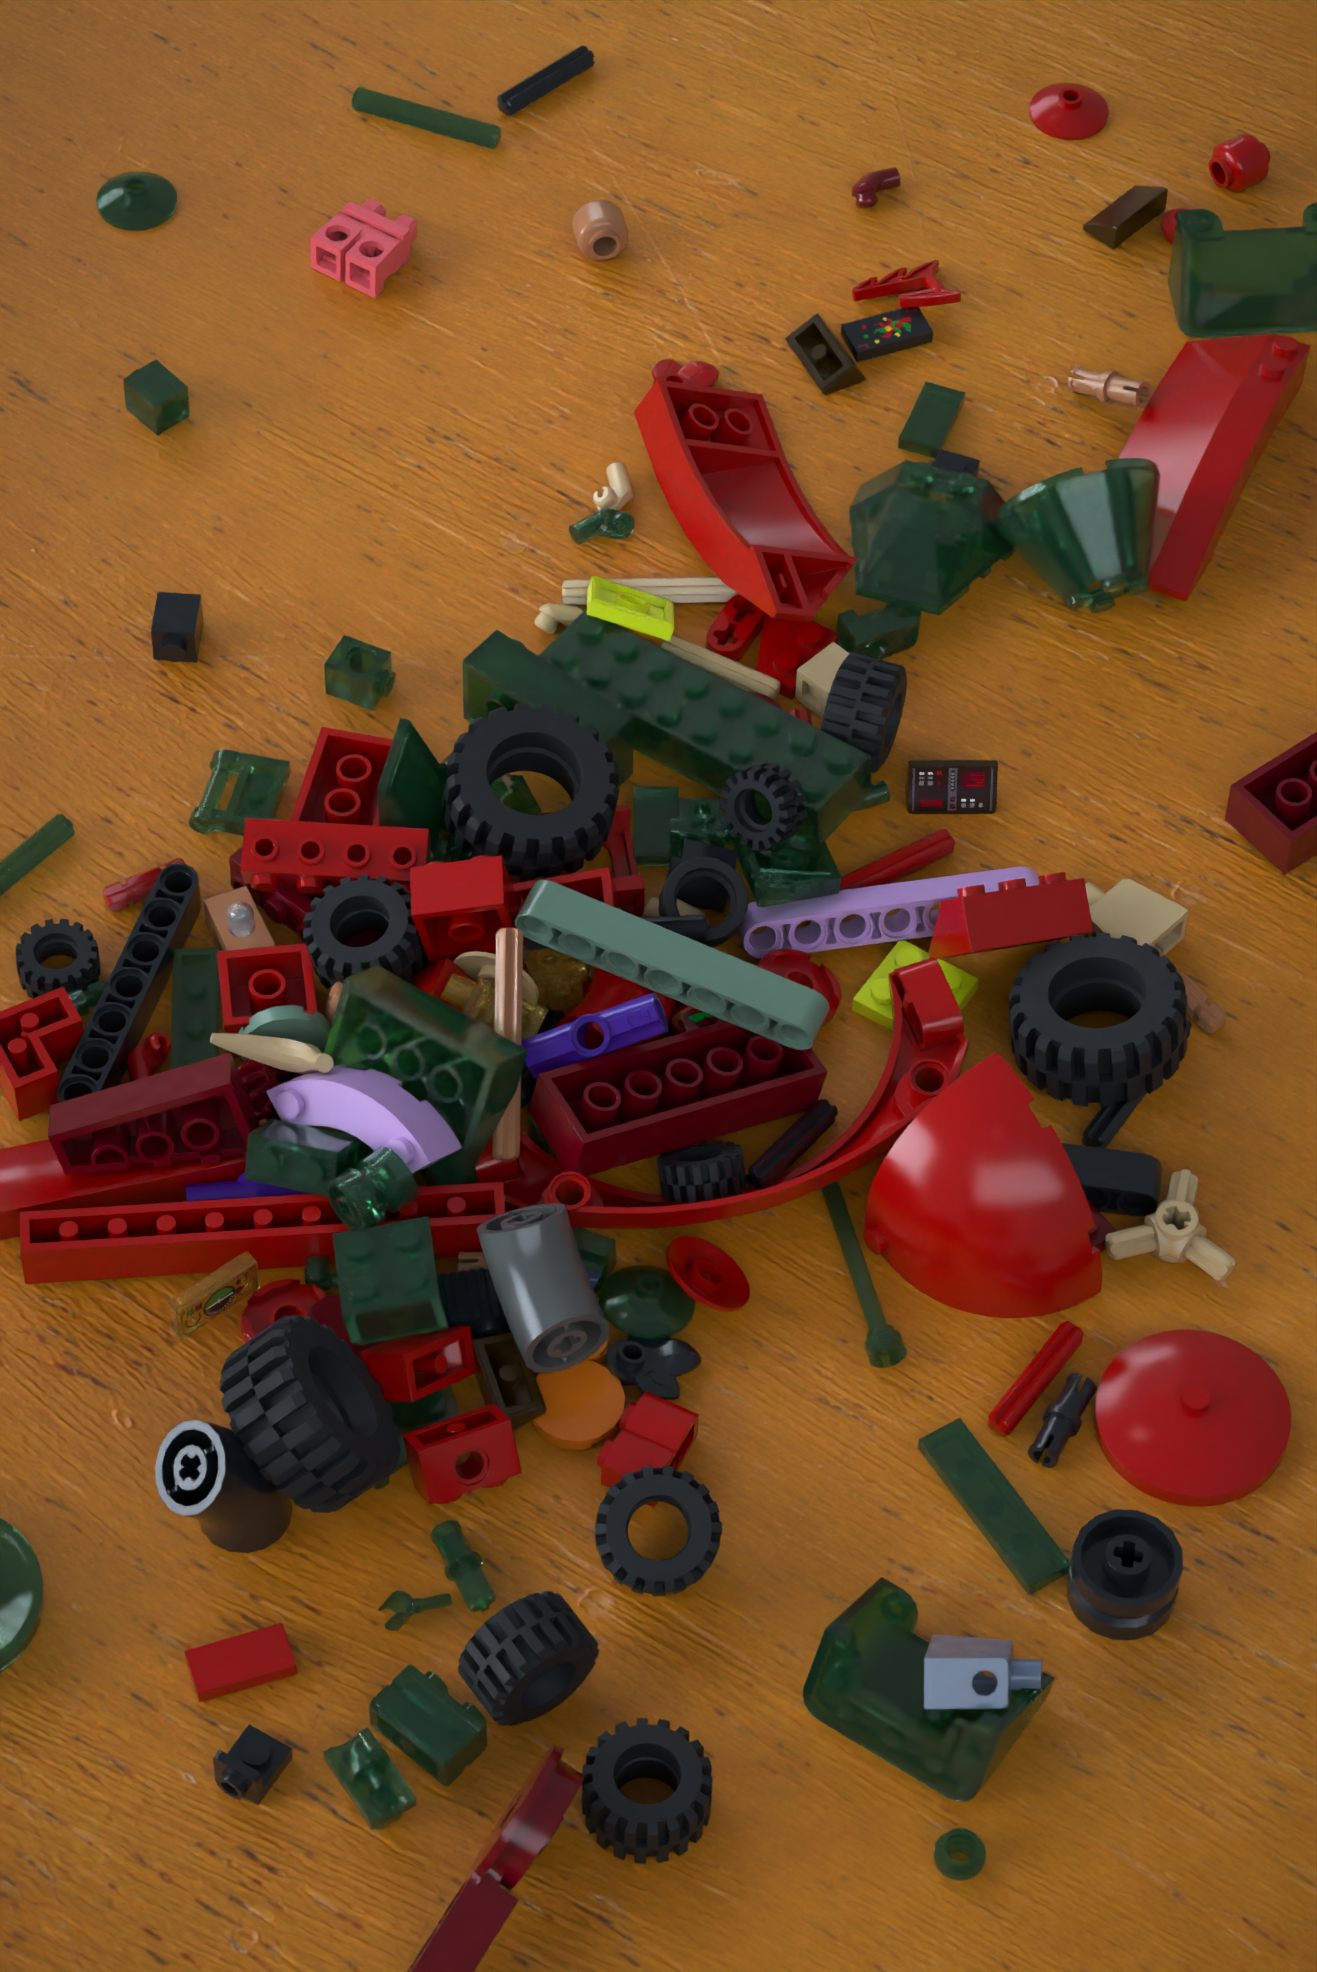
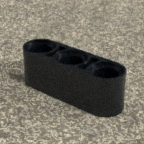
[1062,1143,1162,1216]

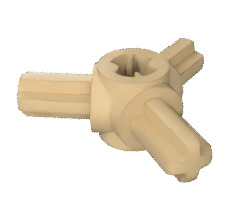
[1105,1169,1236,1280]

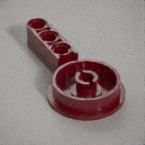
[407,1743,584,1972]

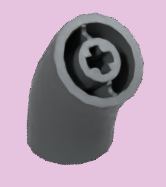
[476,1203,610,1373]

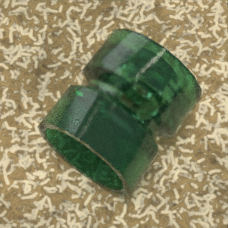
[326,1146,418,1235]

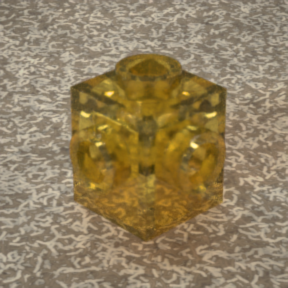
[523,945,588,1014]

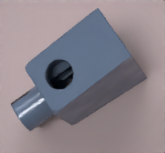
[924,1635,1043,1709]

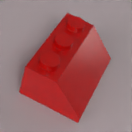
[929,872,1093,960]

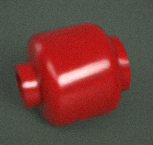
[1209,134,1270,193]

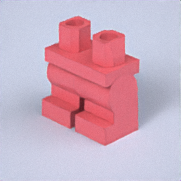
[310,198,417,298]

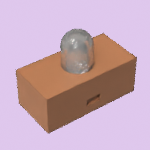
[204,886,276,951]

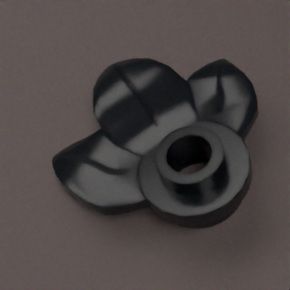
[605,1322,702,1400]

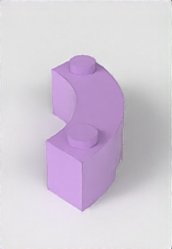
[266,1065,463,1181]

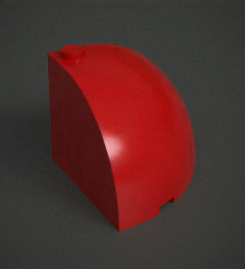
[863,1052,1102,1318]

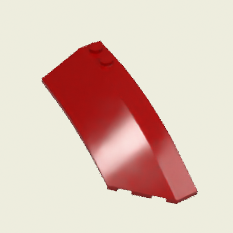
[1094,333,1311,602]
[634,379,860,622]

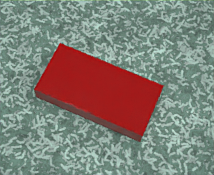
[184,1623,297,1702]

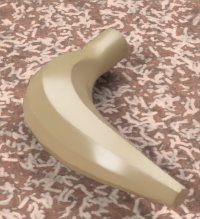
[210,1033,333,1074]

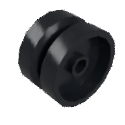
[1067,1509,1183,1640]

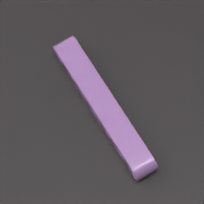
[737,866,1039,958]

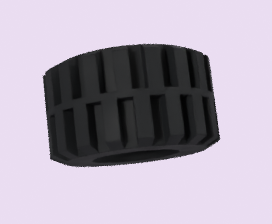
[819,652,907,773]
[303,874,426,1002]
[595,1465,722,1596]
[458,1591,599,1726]
[582,1718,713,1864]

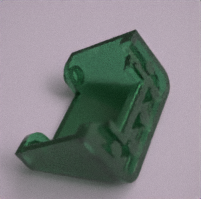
[1167,203,1317,338]
[802,1577,1055,1802]

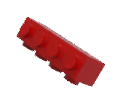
[240,818,431,895]

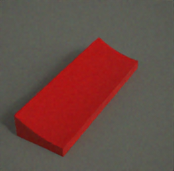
[0,1139,266,1240]

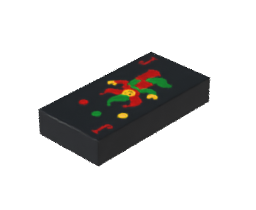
[841,307,933,362]

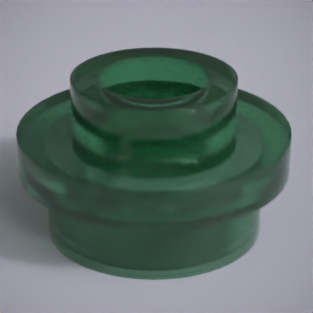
[933,1828,986,1880]

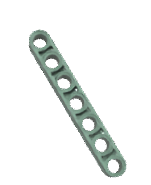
[515,880,829,1050]

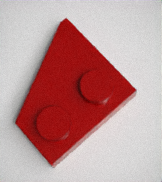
[756,613,840,700]

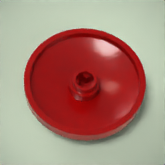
[1094,1329,1291,1507]

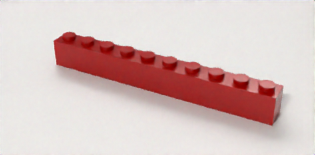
[20,1182,505,1284]

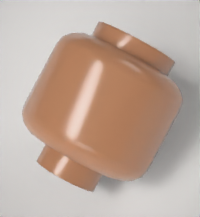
[573,200,628,261]

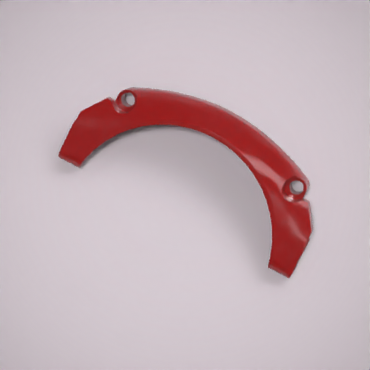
[450,957,969,1232]

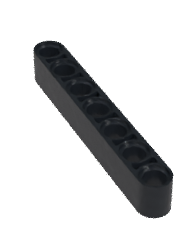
[56,863,201,1103]

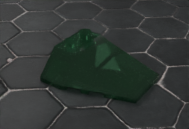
[849,460,1023,615]

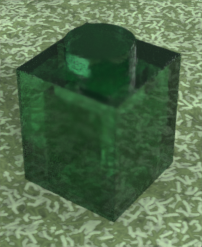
[123,359,190,436]

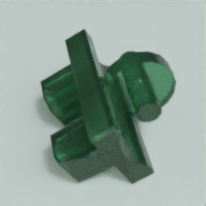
[323,1727,416,1830]

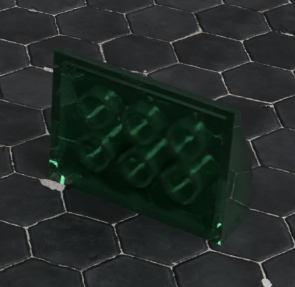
[324,965,528,1185]

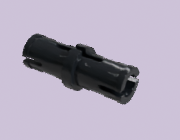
[1028,1373,1097,1468]

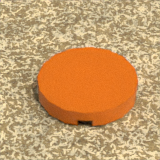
[532,1360,625,1451]

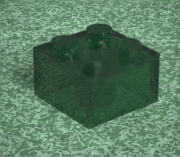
[333,1216,449,1346]

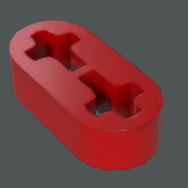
[706,594,765,662]

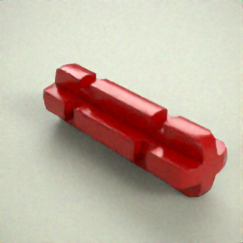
[103,858,186,912]

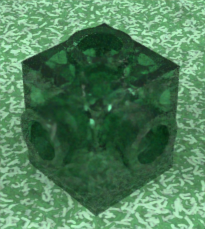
[670,798,734,856]

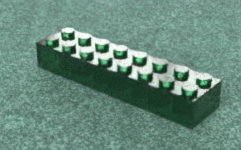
[532,609,872,847]

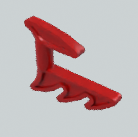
[852,260,961,308]

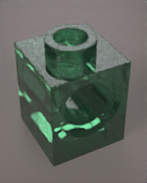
[324,635,396,711]

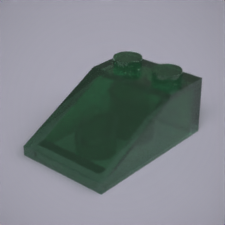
[377,718,451,863]

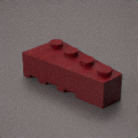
[48,1053,262,1174]

